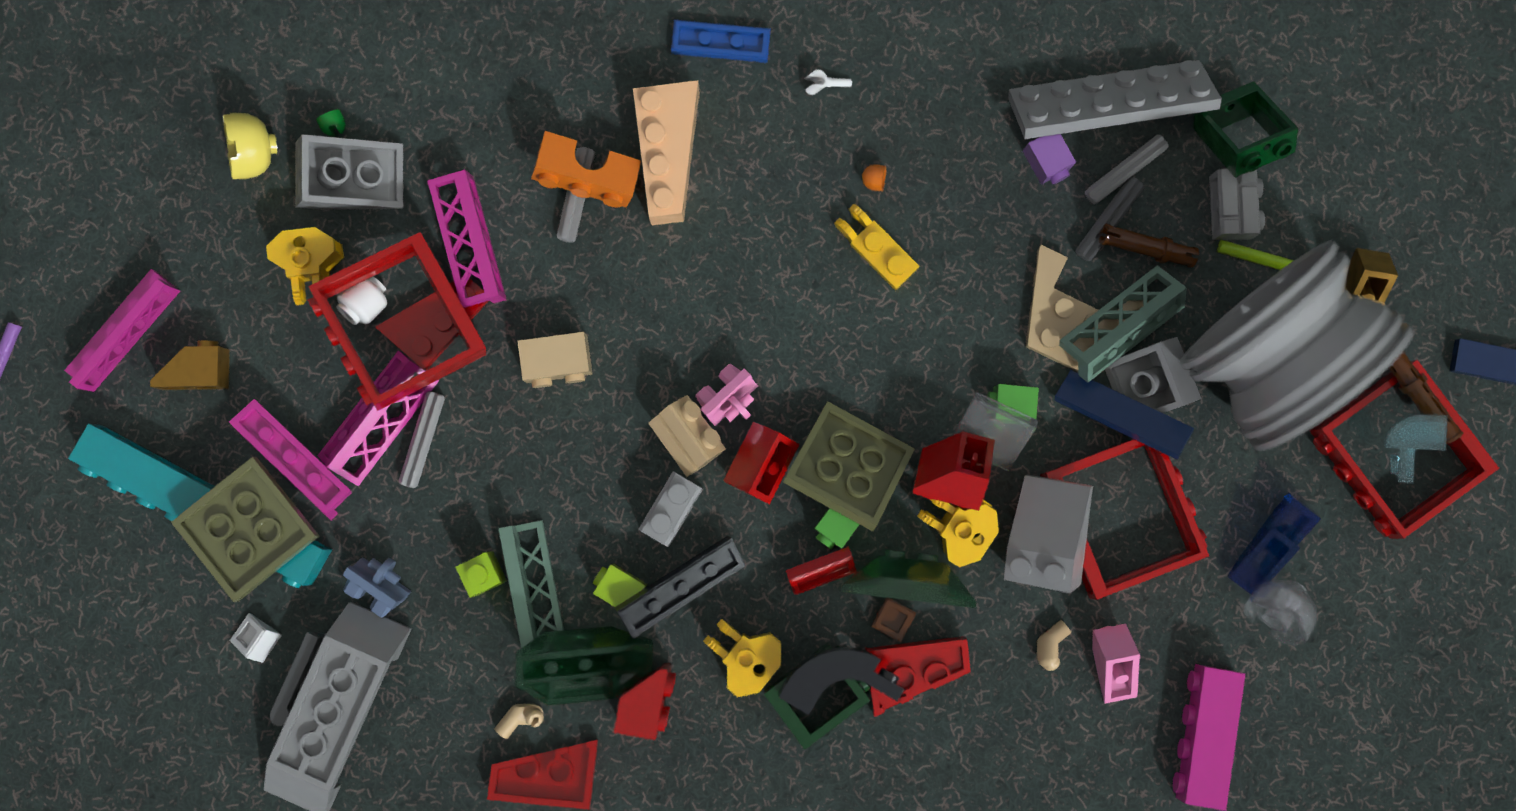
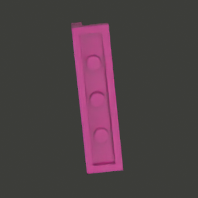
[428,170,507,308]
[64,269,180,392]
[317,350,439,486]
[229,399,352,520]

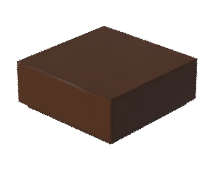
[871,596,916,642]

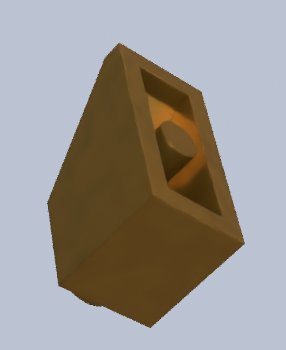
[1345,248,1398,303]
[150,340,230,390]

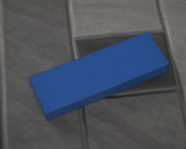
[671,20,770,63]

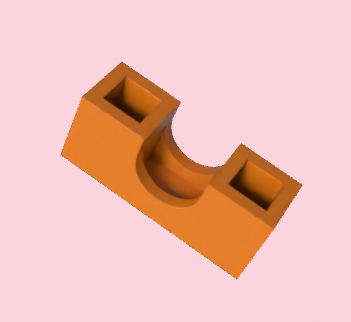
[531,131,641,208]

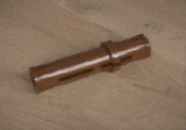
[1099,224,1199,268]
[1388,350,1463,445]

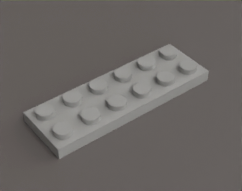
[1009,60,1222,139]

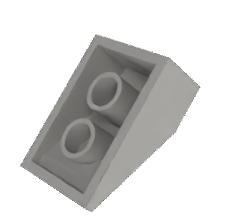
[295,134,403,210]
[1004,475,1093,593]

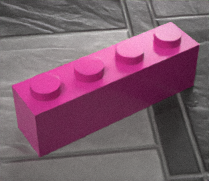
[1172,664,1245,811]

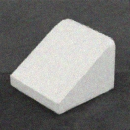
[230,613,282,663]

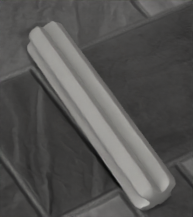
[1085,135,1168,204]
[557,147,595,243]
[399,391,445,488]

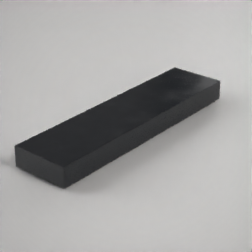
[615,536,746,639]

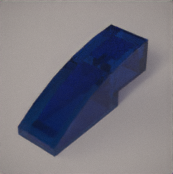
[1228,492,1321,598]

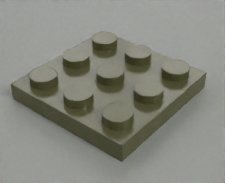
[783,401,915,532]
[171,457,319,602]

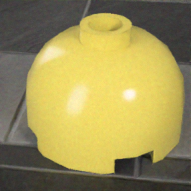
[223,113,278,180]

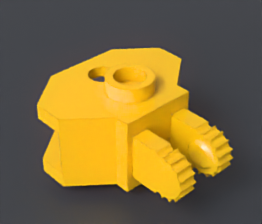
[266,227,344,305]
[917,499,999,567]
[703,619,781,697]

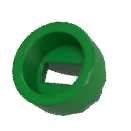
[316,109,346,137]

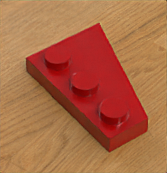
[375,276,488,370]
[865,636,971,717]
[487,740,598,810]

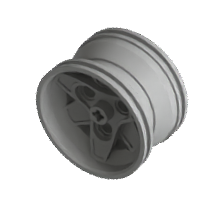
[1179,240,1414,451]

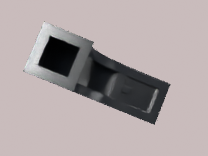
[778,647,904,715]

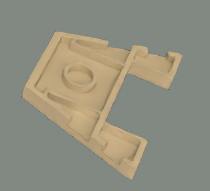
[1026,245,1149,372]

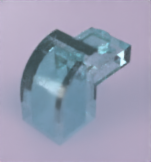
[1383,413,1447,483]

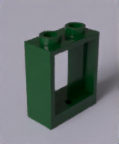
[1194,81,1298,178]
[764,643,870,750]

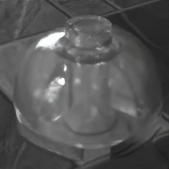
[1243,580,1317,646]

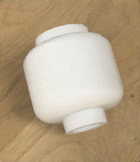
[336,277,387,325]

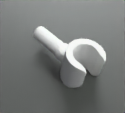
[804,70,852,95]

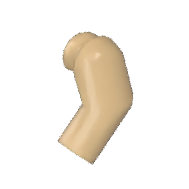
[1037,620,1071,671]
[494,703,544,739]

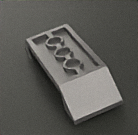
[264,602,412,811]

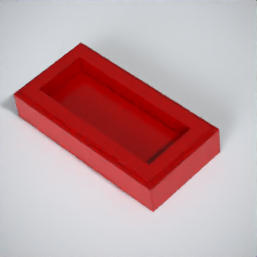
[785,547,856,595]

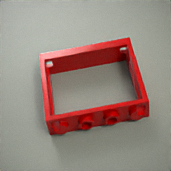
[308,232,486,411]
[1310,360,1500,539]
[1040,439,1209,600]

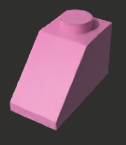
[1092,623,1140,704]

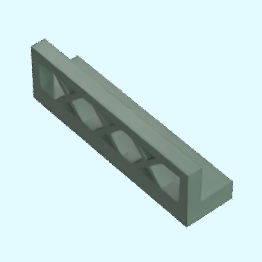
[1059,265,1187,383]
[498,520,568,662]

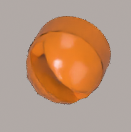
[862,164,886,192]

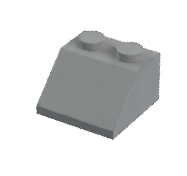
[1105,337,1202,413]

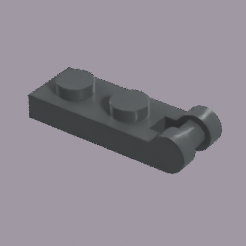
[270,632,326,726]

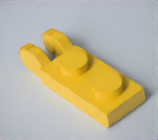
[834,204,920,291]

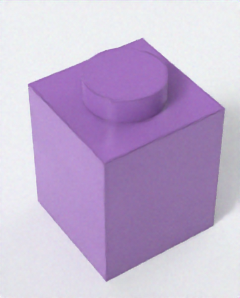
[1023,134,1076,185]

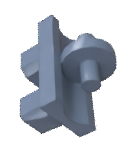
[343,557,411,618]

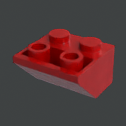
[912,431,995,511]
[614,663,676,740]

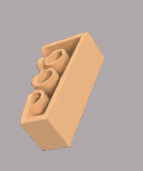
[633,80,700,225]

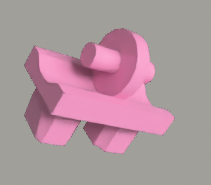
[695,364,758,426]

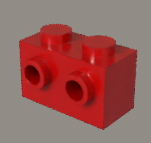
[723,422,800,505]

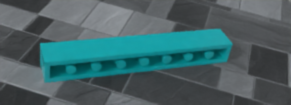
[68,423,332,588]

